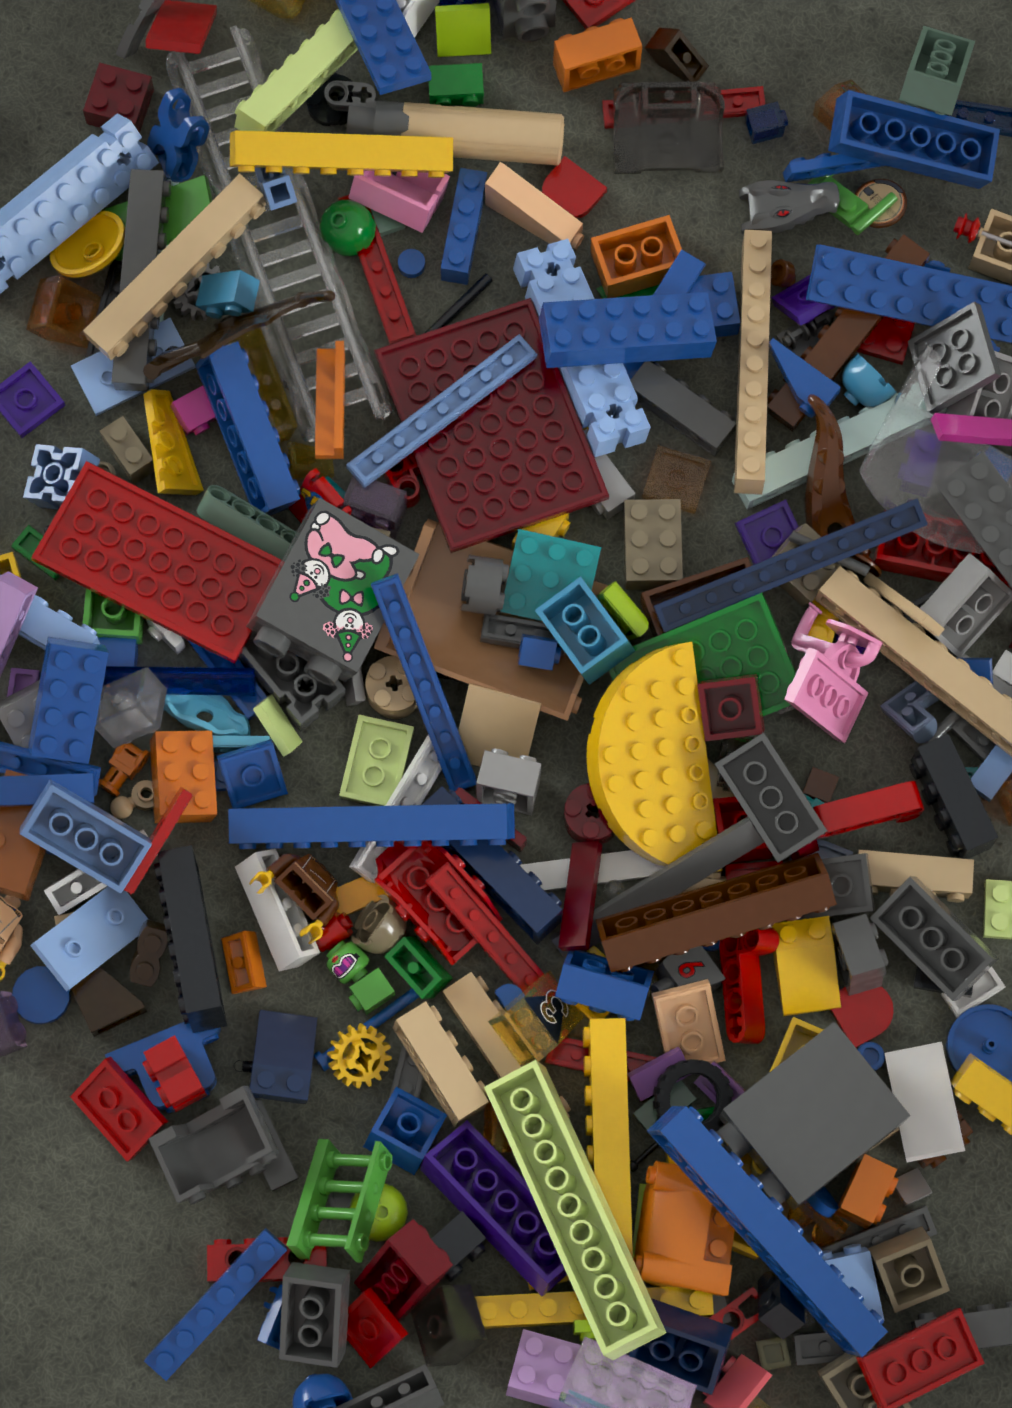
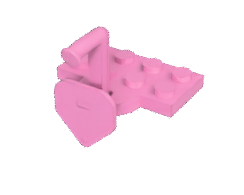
[784,602,882,743]

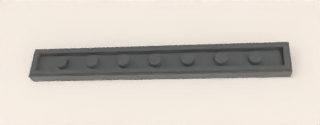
[551,817,764,959]

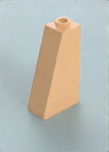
[485,162,584,249]

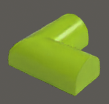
[597,581,649,641]

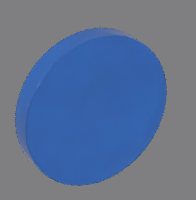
[946,1004,1012,1082]

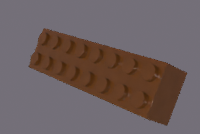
[596,853,837,973]

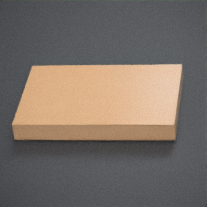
[651,979,726,1064]

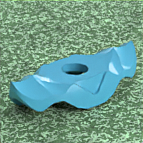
[159,687,250,736]

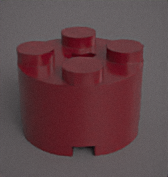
[564,783,615,844]

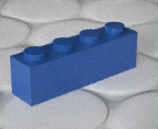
[441,168,487,285]

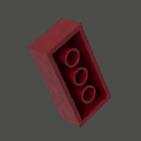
[354,1219,453,1322]

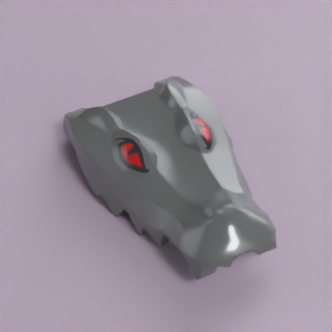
[739,180,840,235]

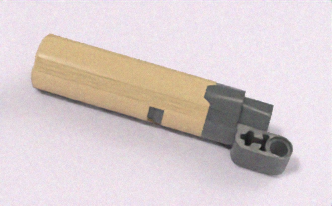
[324,81,564,165]

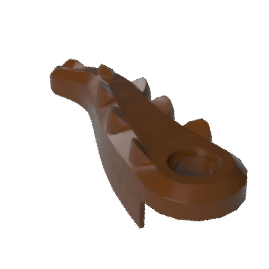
[805,394,855,537]

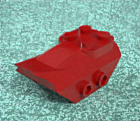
[374,840,503,966]

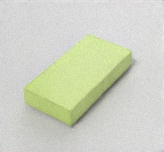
[253,695,302,757]

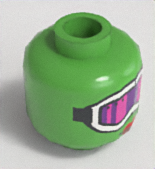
[326,941,369,984]

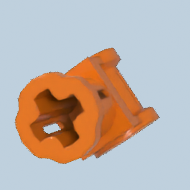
[99,737,151,797]

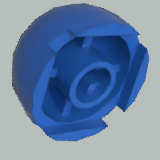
[292,1374,353,1408]

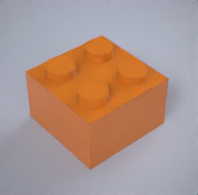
[835,1154,899,1229]

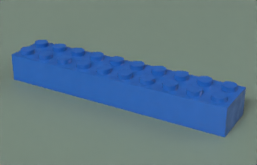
[647,1106,888,1357]

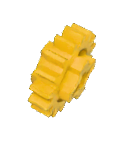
[327,1023,392,1089]

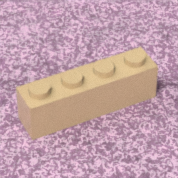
[857,850,974,903]

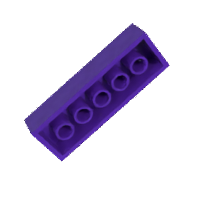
[420,1120,567,1296]

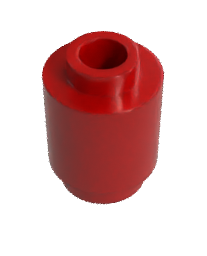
[316,912,354,952]

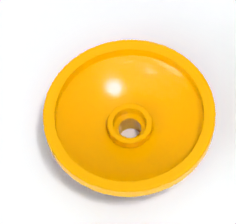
[50,211,126,278]

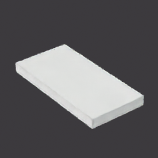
[884,1042,965,1162]

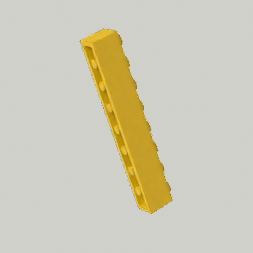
[230,130,453,178]
[473,1287,714,1329]

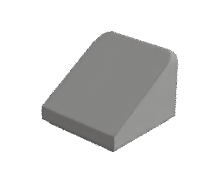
[895,1168,933,1207]

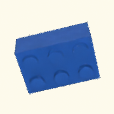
[555,950,654,1021]

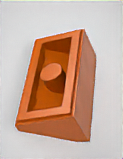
[221,931,267,994]

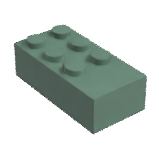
[899,26,975,116]

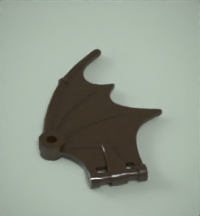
[143,290,335,380]

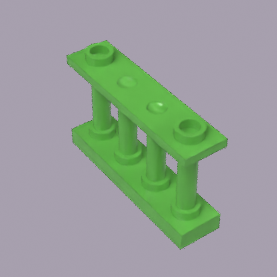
[286,1139,393,1263]

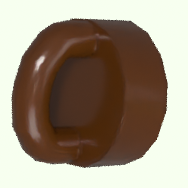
[771,259,796,288]

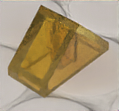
[287,441,334,481]

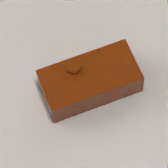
[0,769,46,901]

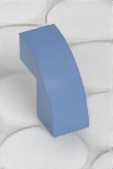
[255,168,298,210]

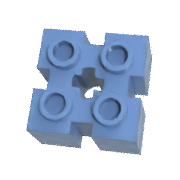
[23,444,100,509]

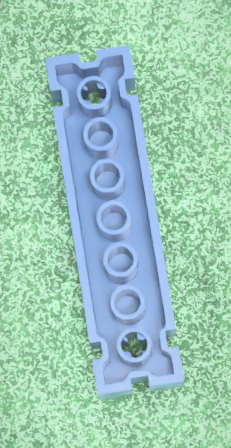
[0,113,159,294]
[513,239,651,458]

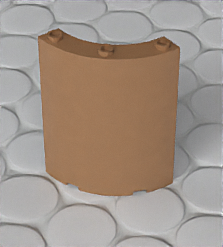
[374,519,610,721]

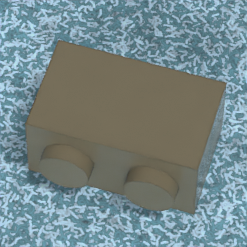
[100,416,154,485]

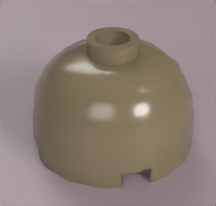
[351,895,407,954]

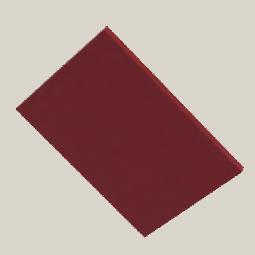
[374,298,609,553]

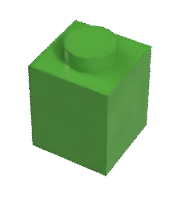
[348,968,395,1015]

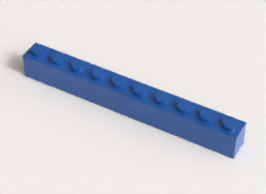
[228,803,515,849]

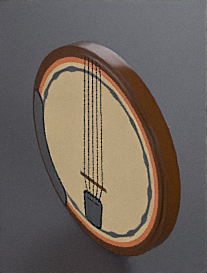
[855,179,907,228]

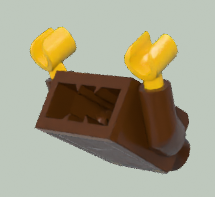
[249,853,339,944]

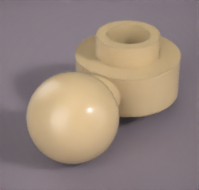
[110,780,154,819]

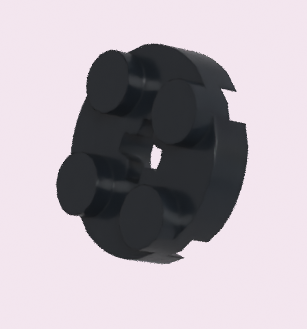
[306,72,353,127]

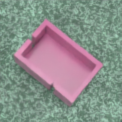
[349,171,450,233]

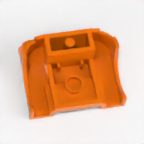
[633,1161,735,1296]

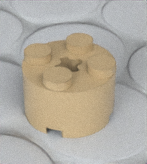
[365,656,418,719]

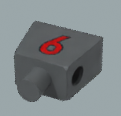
[651,946,726,993]

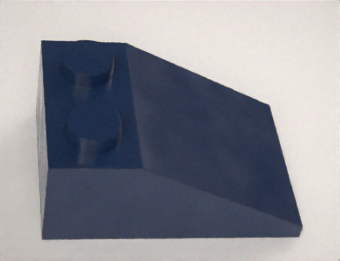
[249,1010,318,1104]

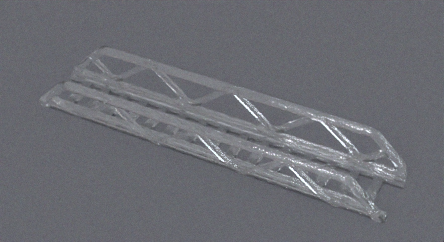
[166,26,393,442]

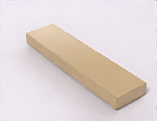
[863,572,945,637]

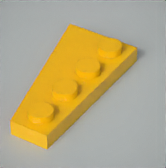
[143,389,204,495]

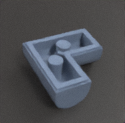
[880,681,940,743]

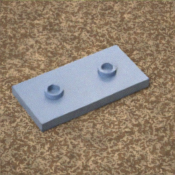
[71,318,195,416]
[30,887,149,992]

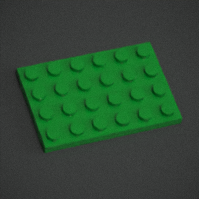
[609,592,796,716]

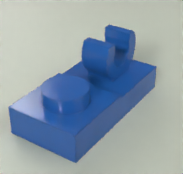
[257,1284,282,1350]

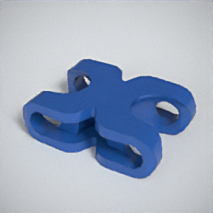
[147,88,210,183]

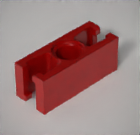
[709,1287,759,1340]

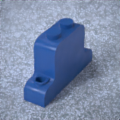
[105,1022,221,1113]

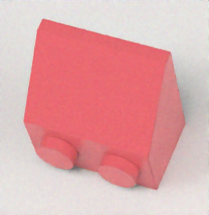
[703,1354,772,1408]

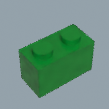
[428,63,484,107]
[384,936,453,999]

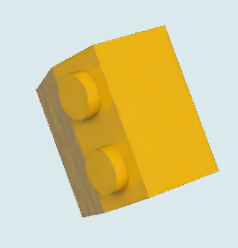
[771,916,841,1016]

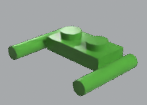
[808,175,898,235]

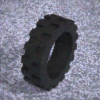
[653,1059,734,1132]

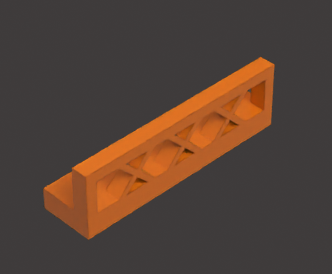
[315,341,345,459]

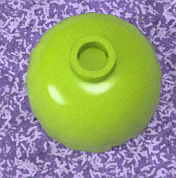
[349,1184,408,1242]

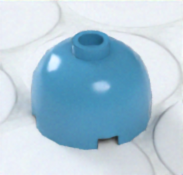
[842,353,897,408]

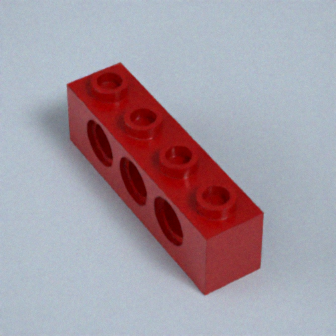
[207,1237,328,1284]

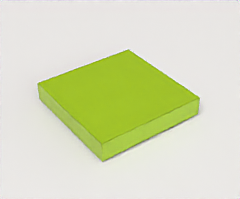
[435,3,491,57]

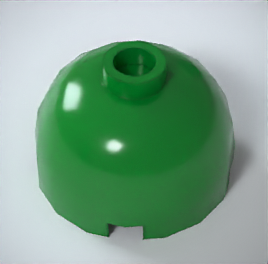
[319,200,376,256]

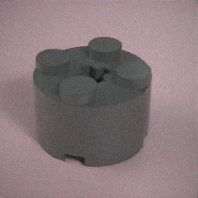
[460,555,509,616]

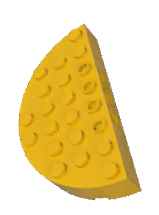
[586,642,722,872]

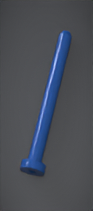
[313,988,420,1072]

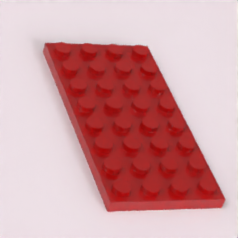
[31,461,281,664]

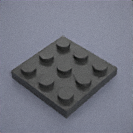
[908,302,1001,415]

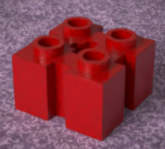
[142,1035,207,1112]

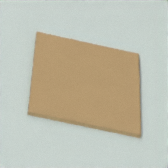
[458,683,541,767]

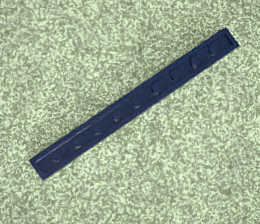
[653,498,928,632]

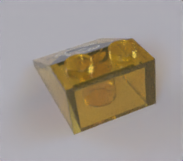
[488,971,584,1067]

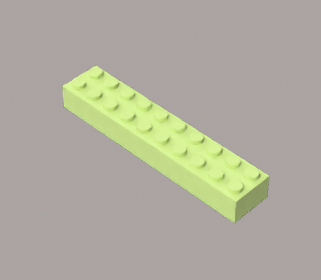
[484,1060,666,1360]

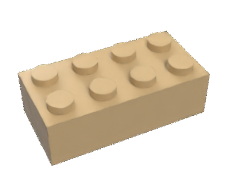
[393,1001,489,1127]

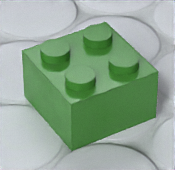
[83,588,145,645]

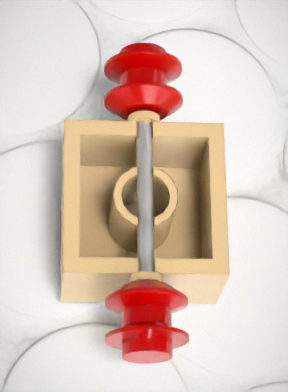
[953,209,1012,285]

